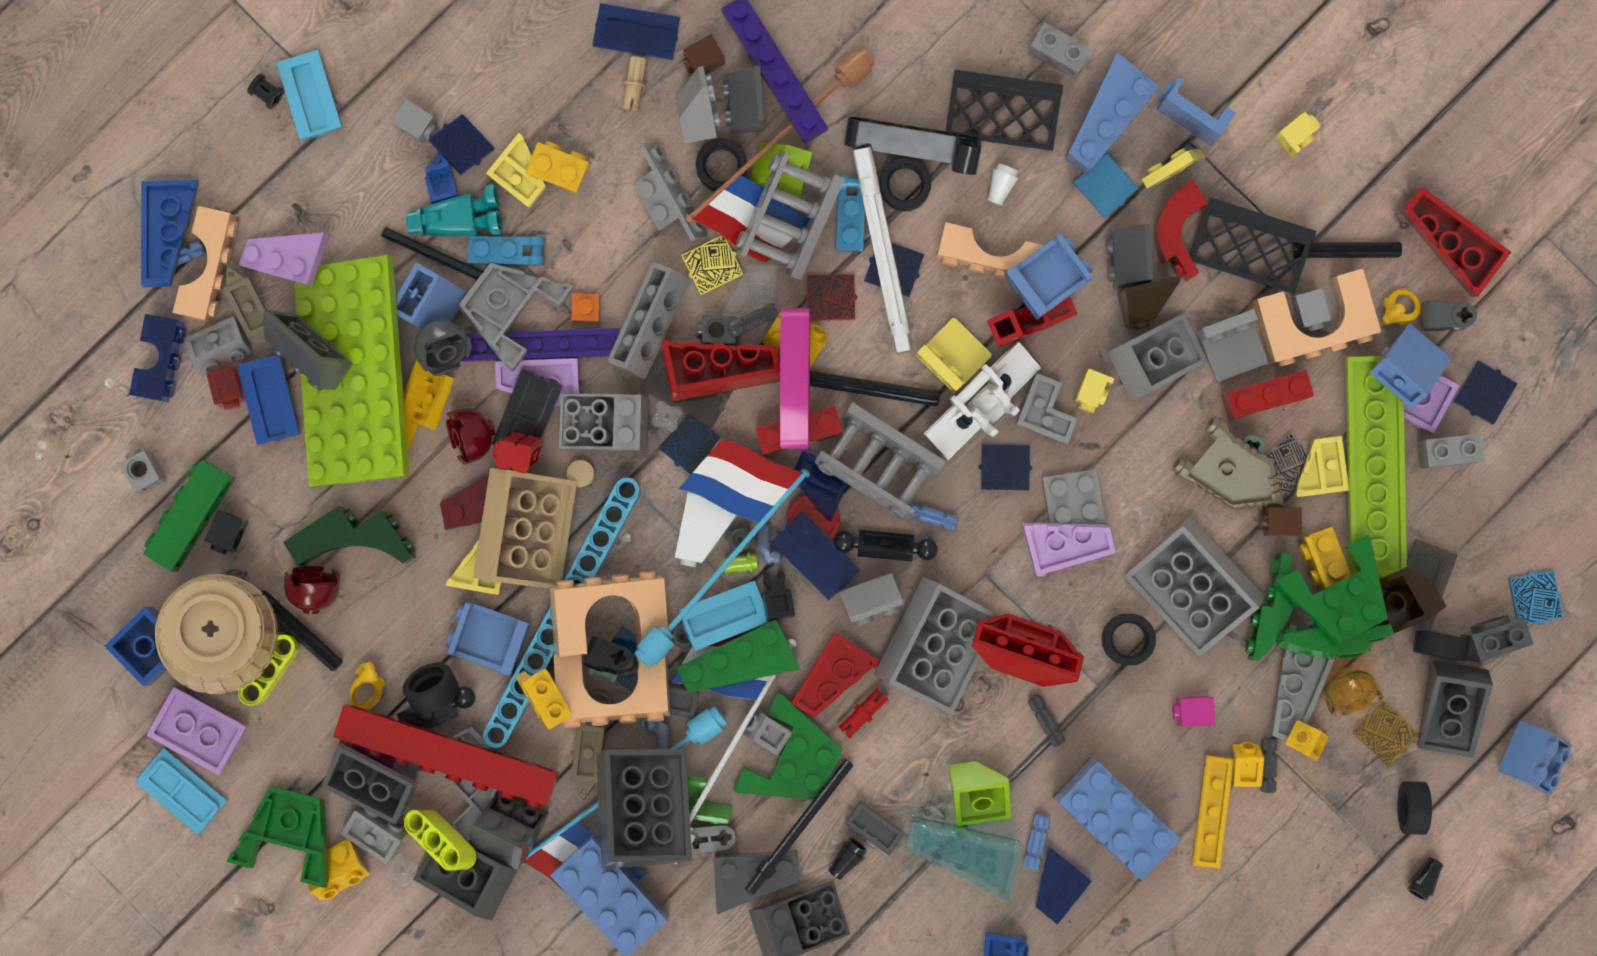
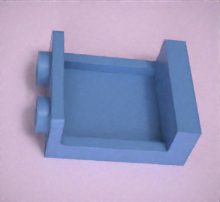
[1157,76,1236,146]
[1004,233,1093,320]
[1370,323,1452,409]
[446,602,532,676]

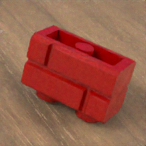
[492,431,543,474]

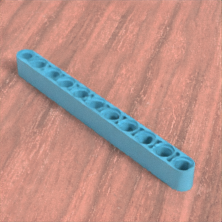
[483,477,641,748]

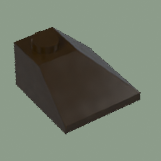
[1118,276,1180,330]
[1379,567,1446,634]

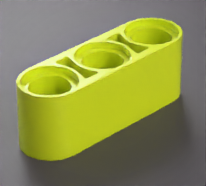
[238,635,300,706]
[404,809,476,871]

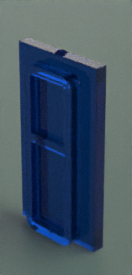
[592,3,681,61]
[771,511,860,600]

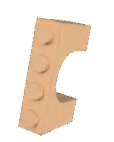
[1252,269,1381,367]
[550,571,668,657]
[554,648,671,728]

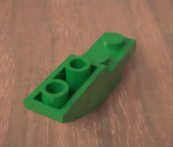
[1245,553,1294,661]
[1276,623,1394,659]

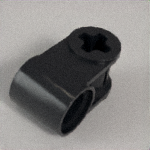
[582,637,639,678]

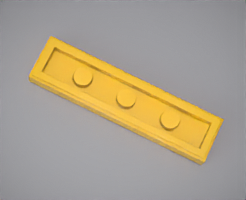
[1191,755,1234,869]

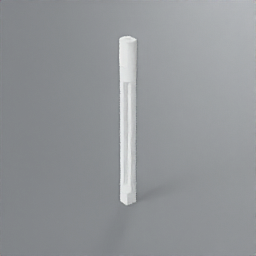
[853,147,912,353]

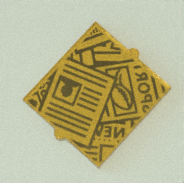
[1353,700,1420,767]

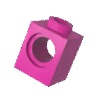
[1172,696,1215,727]

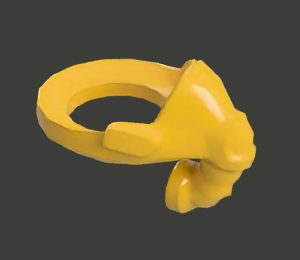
[1382,289,1421,326]
[349,662,386,710]

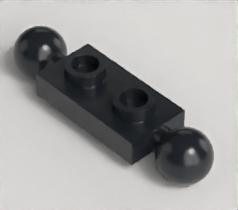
[834,530,938,562]
[396,686,476,730]

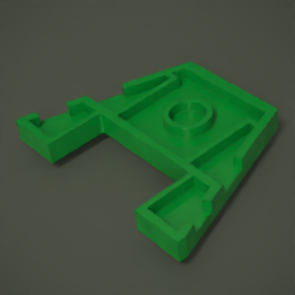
[1274,534,1388,645]
[734,692,842,800]
[227,786,328,888]

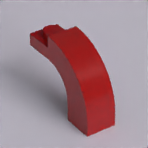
[1154,180,1208,282]
[987,296,1078,347]

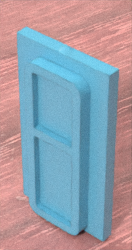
[276,50,342,140]
[678,581,771,651]
[135,747,228,835]

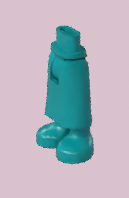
[406,184,503,237]

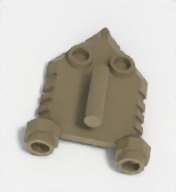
[1172,416,1285,509]

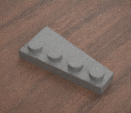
[1271,623,1335,742]

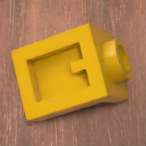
[1286,721,1329,762]
[1232,742,1264,787]

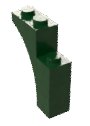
[283,506,416,566]

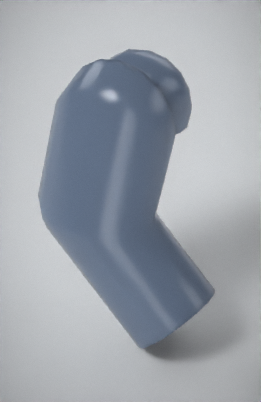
[757,525,781,565]
[641,718,670,749]

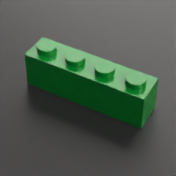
[143,459,236,572]

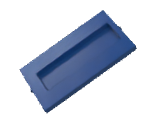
[237,355,300,445]

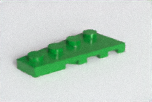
[677,620,800,694]

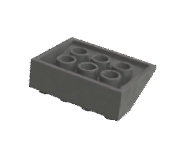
[597,749,692,868]

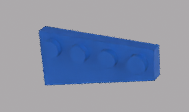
[141,180,199,288]

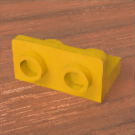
[1299,527,1351,590]
[515,669,572,730]

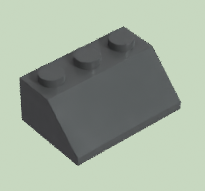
[263,310,353,391]
[321,743,417,825]

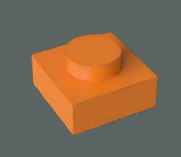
[571,293,600,323]

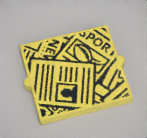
[681,236,744,296]

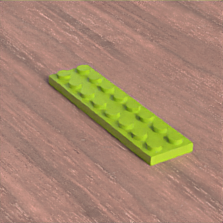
[1345,356,1407,577]

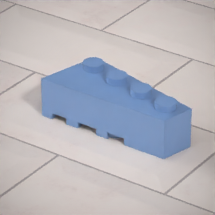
[1066,52,1160,176]

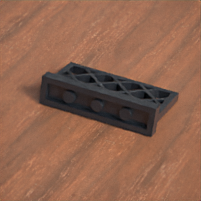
[946,70,1063,151]
[1190,197,1317,294]

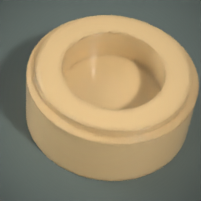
[567,460,595,488]

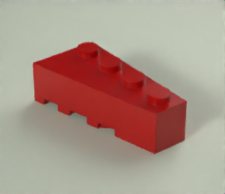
[1400,187,1511,297]
[661,340,780,402]

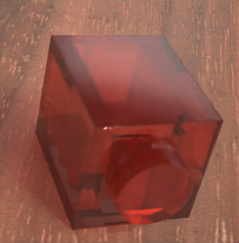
[206,366,245,410]

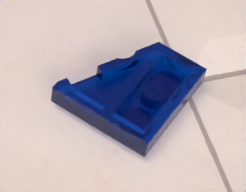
[794,450,848,521]
[1035,846,1092,925]

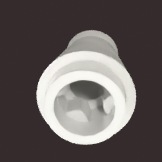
[987,163,1019,206]

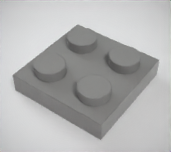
[1042,469,1106,524]

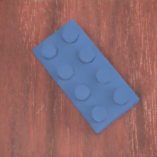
[551,833,670,956]

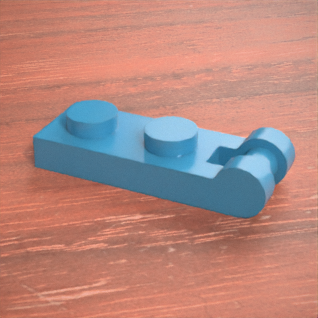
[836,174,865,252]
[468,236,545,266]

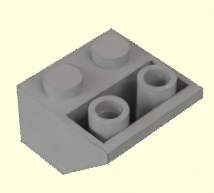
[676,66,720,144]
[839,573,904,626]

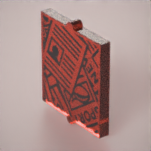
[804,275,857,321]

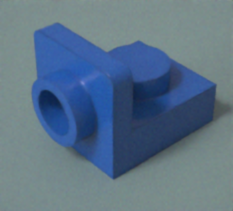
[983,932,1029,956]

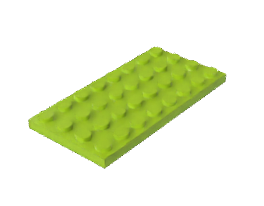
[294,255,409,487]

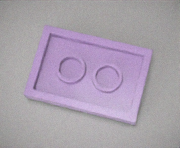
[1380,346,1460,434]
[146,686,248,775]

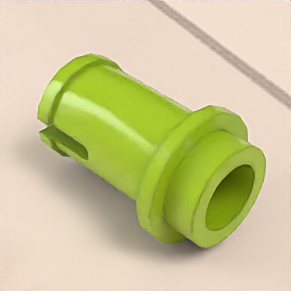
[723,551,758,575]

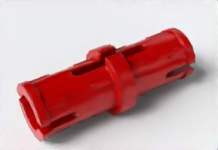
[838,687,889,739]

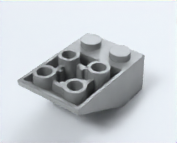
[559,394,649,452]

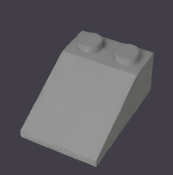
[1107,313,1209,401]

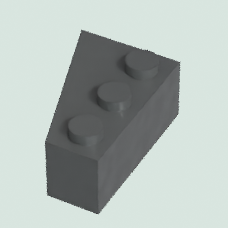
[714,850,799,914]

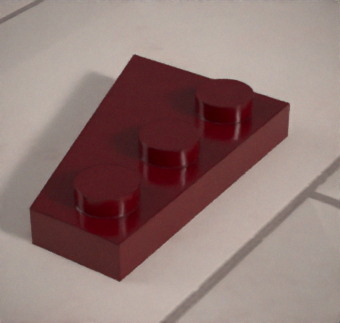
[440,468,513,530]

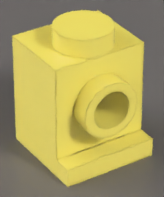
[1275,112,1321,158]
[1074,369,1114,414]

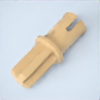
[621,56,646,112]

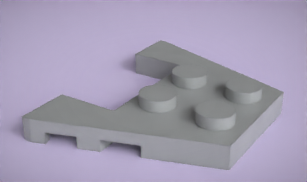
[459,263,573,373]
[393,726,498,842]

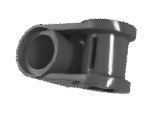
[1421,301,1477,331]

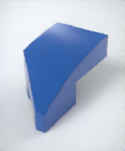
[425,146,458,204]

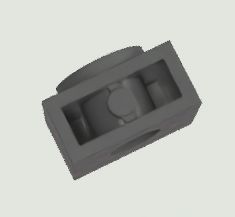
[1460,615,1534,662]

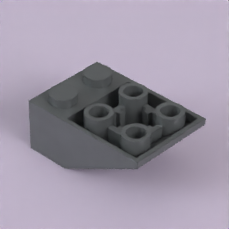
[748,881,850,956]

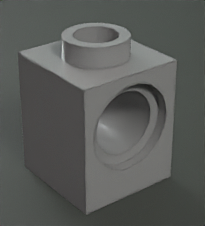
[391,99,437,144]
[1291,288,1331,332]
[119,449,166,494]

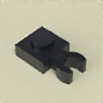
[762,570,795,621]

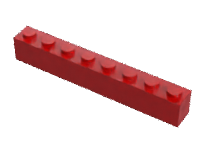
[333,704,559,808]

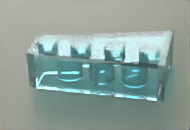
[905,815,1022,901]

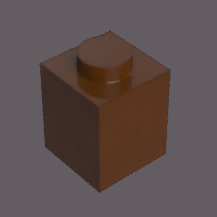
[681,34,726,75]
[1259,507,1302,536]

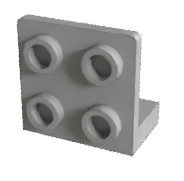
[1197,309,1268,382]

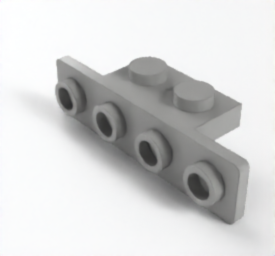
[633,142,708,241]

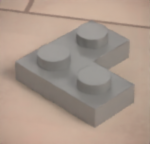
[1016,373,1078,445]

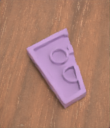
[239,232,329,287]
[495,358,580,407]
[1022,522,1116,576]

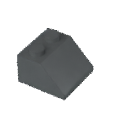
[723,66,765,134]
[1105,224,1154,289]

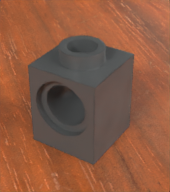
[697,315,737,346]

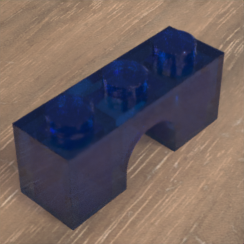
[129,314,186,403]

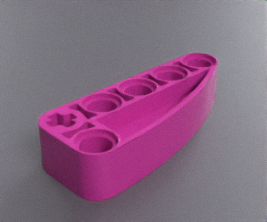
[780,308,810,449]

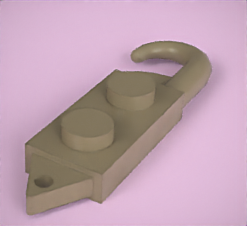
[223,267,284,362]
[571,689,613,800]

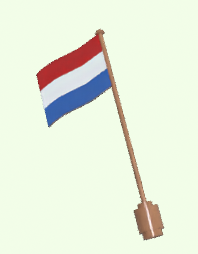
[685,48,875,263]

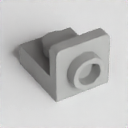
[743,710,792,756]

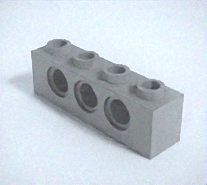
[607,262,691,380]

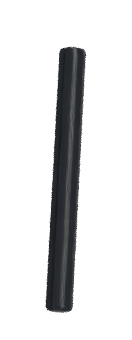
[810,371,940,406]

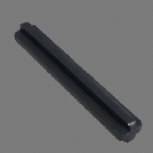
[1293,242,1402,258]
[261,590,343,671]

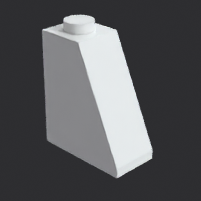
[675,493,737,568]

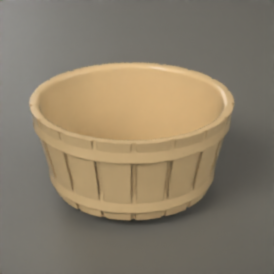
[155,574,278,694]

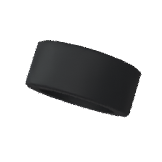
[696,138,748,192]
[879,157,931,211]
[1102,613,1156,666]
[1413,630,1470,661]
[402,662,459,713]
[1397,781,1432,835]

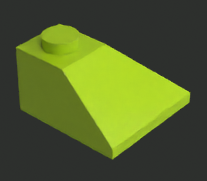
[749,142,813,210]
[949,761,1011,826]

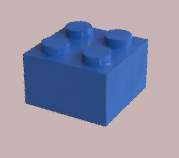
[104,607,167,686]

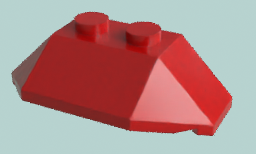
[971,614,1084,687]

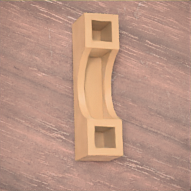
[173,206,238,323]
[936,222,1044,279]

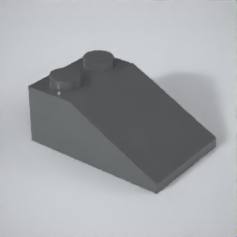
[1417,660,1493,757]
[413,848,517,921]

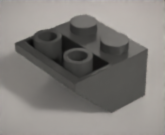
[470,791,549,870]

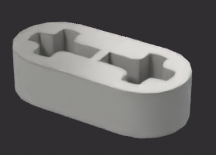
[691,824,736,853]

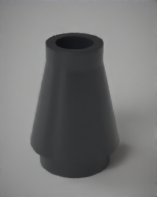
[828,837,867,880]
[1407,857,1443,901]

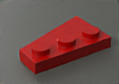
[790,632,880,717]

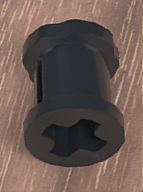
[247,73,284,110]

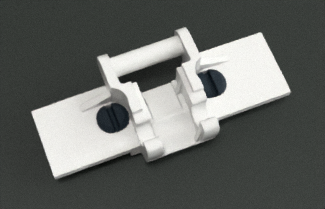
[924,341,1041,460]

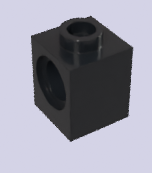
[204,510,249,555]

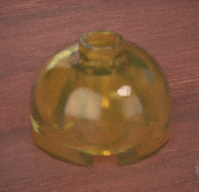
[1325,667,1384,717]

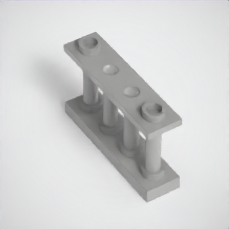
[736,150,844,280]
[815,403,946,522]

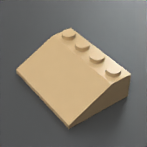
[473,468,577,589]

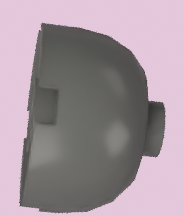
[414,320,472,376]

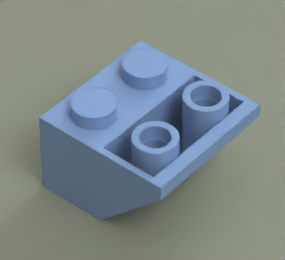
[396,263,468,329]
[1498,720,1572,796]

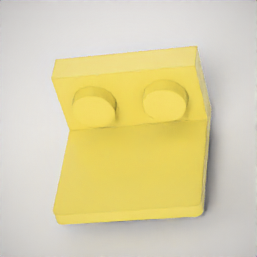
[915,318,992,394]

